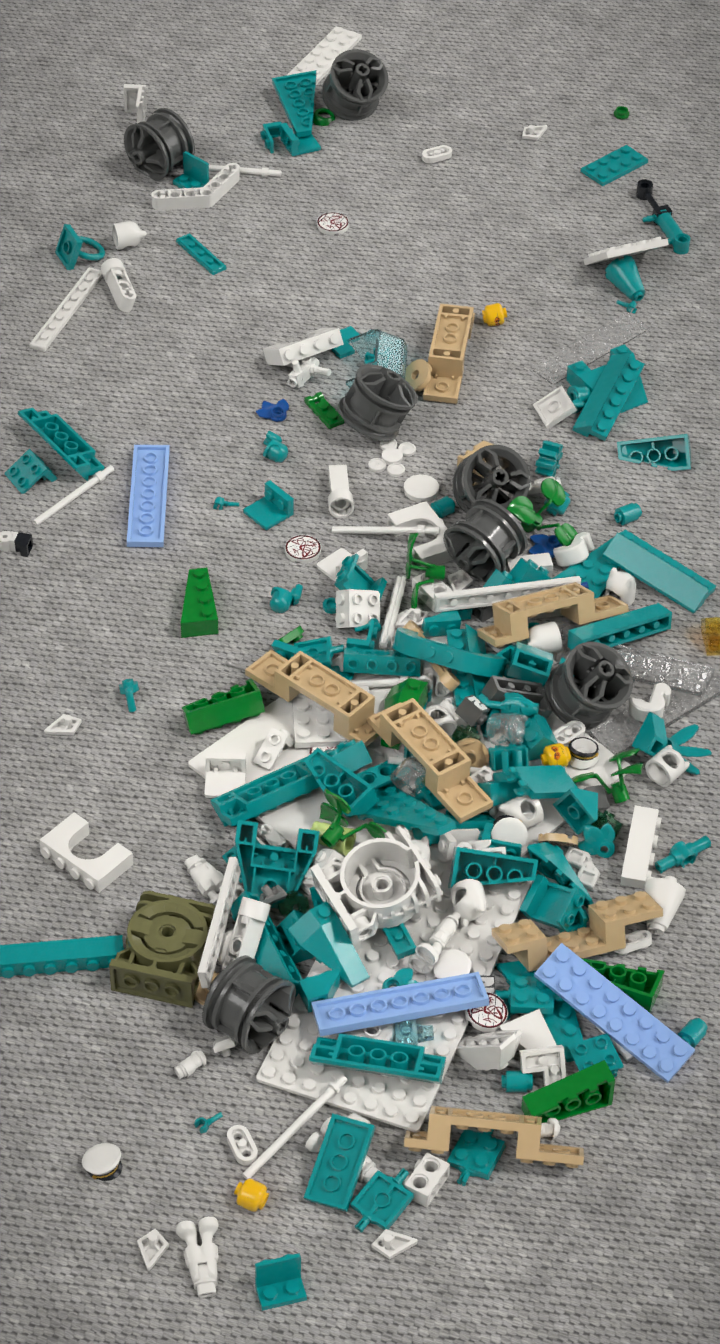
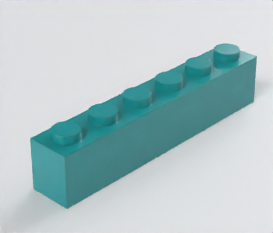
[567,603,672,650]
[230,890,303,997]
[0,935,124,978]

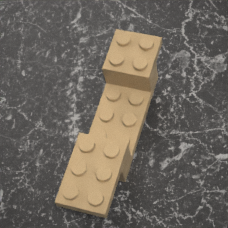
[423,303,475,404]
[477,582,629,648]
[245,650,380,747]
[368,698,493,823]
[491,891,663,972]
[404,1106,584,1168]

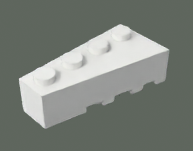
[620,805,662,889]

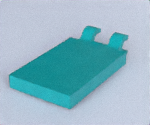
[503,765,579,799]

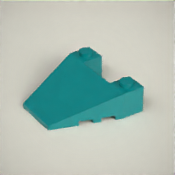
[566,344,648,413]
[235,820,320,910]

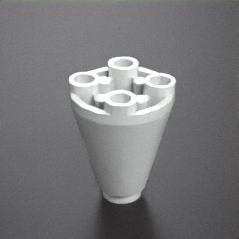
[644,876,686,936]

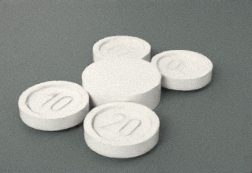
[368,439,416,477]

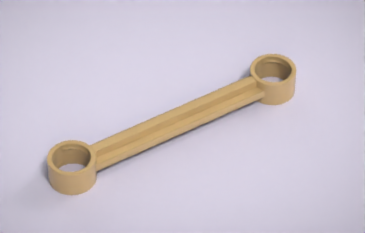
[402,620,461,692]

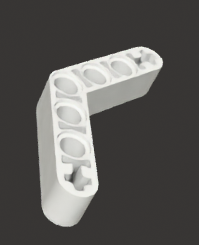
[151,163,240,210]

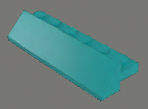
[572,352,645,441]
[17,408,105,481]
[602,529,716,614]
[446,623,492,715]
[210,756,320,827]
[309,1033,446,1084]

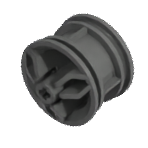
[322,49,389,121]
[124,108,195,181]
[338,364,418,441]
[452,445,530,513]
[443,499,528,582]
[545,642,633,730]
[202,955,296,1054]

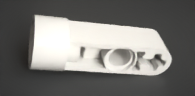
[101,258,136,312]
[328,464,354,518]
[222,897,271,970]

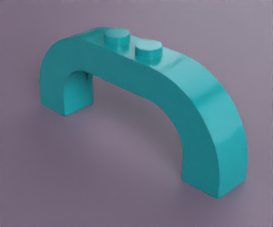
[392,627,508,677]

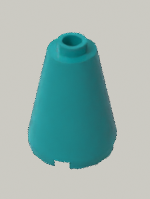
[605,255,645,301]

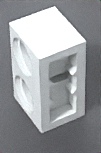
[412,572,452,612]
[402,1153,450,1208]

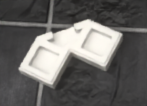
[565,846,600,891]

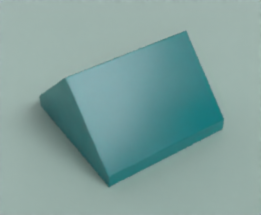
[552,787,598,835]

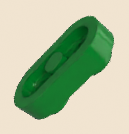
[271,626,304,645]

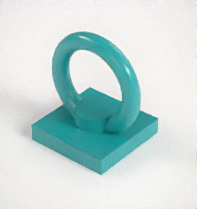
[55,224,105,270]

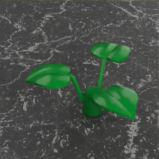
[507,478,578,546]
[405,533,445,609]
[571,748,643,804]
[320,789,387,848]

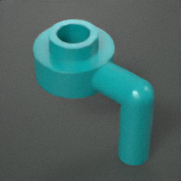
[119,679,139,712]

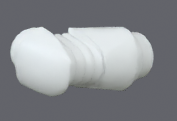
[259,824,289,848]
[174,1051,206,1079]
[540,1118,561,1139]

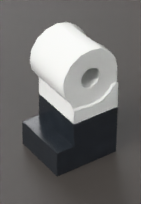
[0,531,33,557]

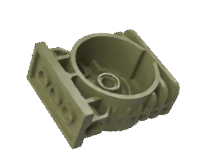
[109,891,216,1008]

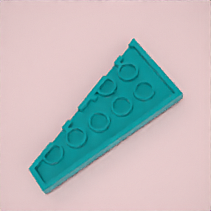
[552,532,621,599]

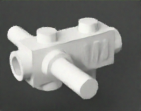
[286,357,331,388]

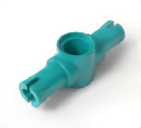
[655,835,711,874]

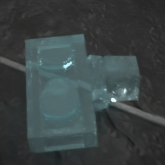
[395,1019,434,1046]

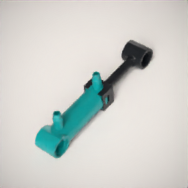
[636,179,691,255]

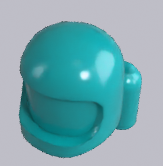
[567,386,591,414]
[263,431,288,463]
[269,584,303,613]

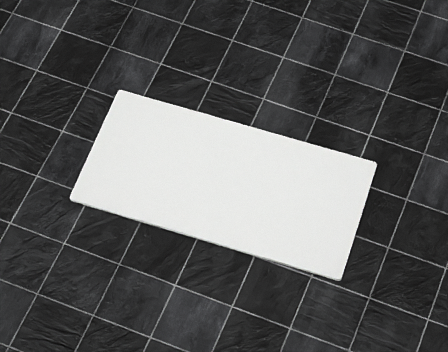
[256,846,533,1133]

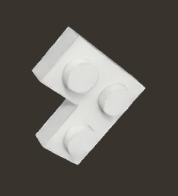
[519,1045,566,1087]

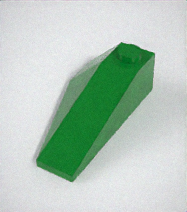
[381,678,428,750]

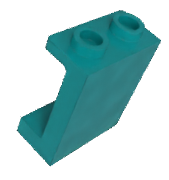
[334,553,387,599]
[519,874,586,932]

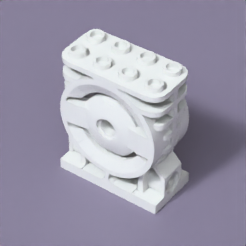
[310,825,443,950]

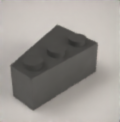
[481,676,552,720]

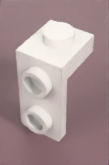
[254,728,295,770]
[438,828,480,860]

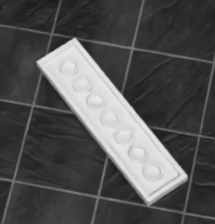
[287,27,362,85]

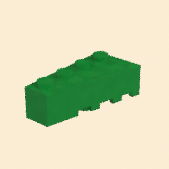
[181,567,219,638]
[182,679,265,735]
[581,958,665,1013]
[521,1060,615,1123]

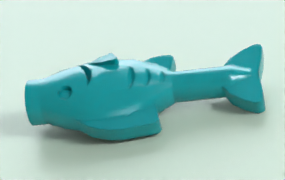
[479,692,539,718]

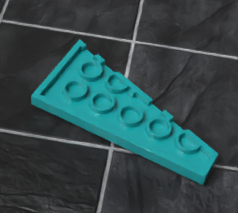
[272,70,317,137]
[345,787,456,836]
[496,961,583,1062]

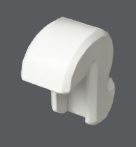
[553,532,594,567]
[629,683,671,722]

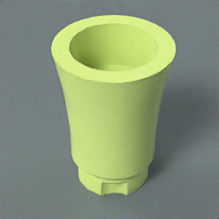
[310,821,356,856]

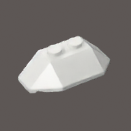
[455,1030,522,1071]

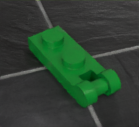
[304,392,344,429]

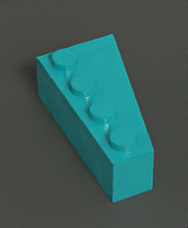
[448,847,538,888]

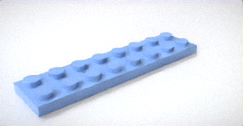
[127,445,170,547]
[534,943,695,1083]
[311,972,489,1036]

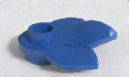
[256,399,289,422]
[529,534,563,559]

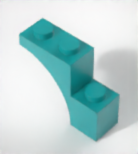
[483,558,552,587]
[422,608,473,637]

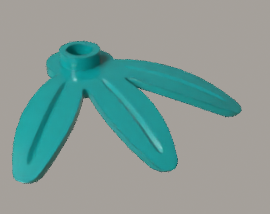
[666,724,712,775]

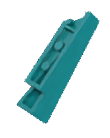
[478,766,565,807]

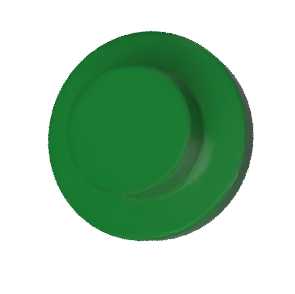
[614,106,629,119]

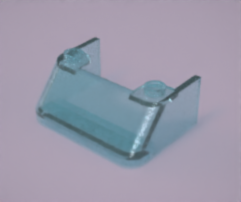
[346,329,407,389]

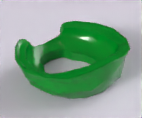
[313,108,335,126]

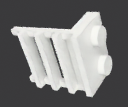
[123,84,147,123]

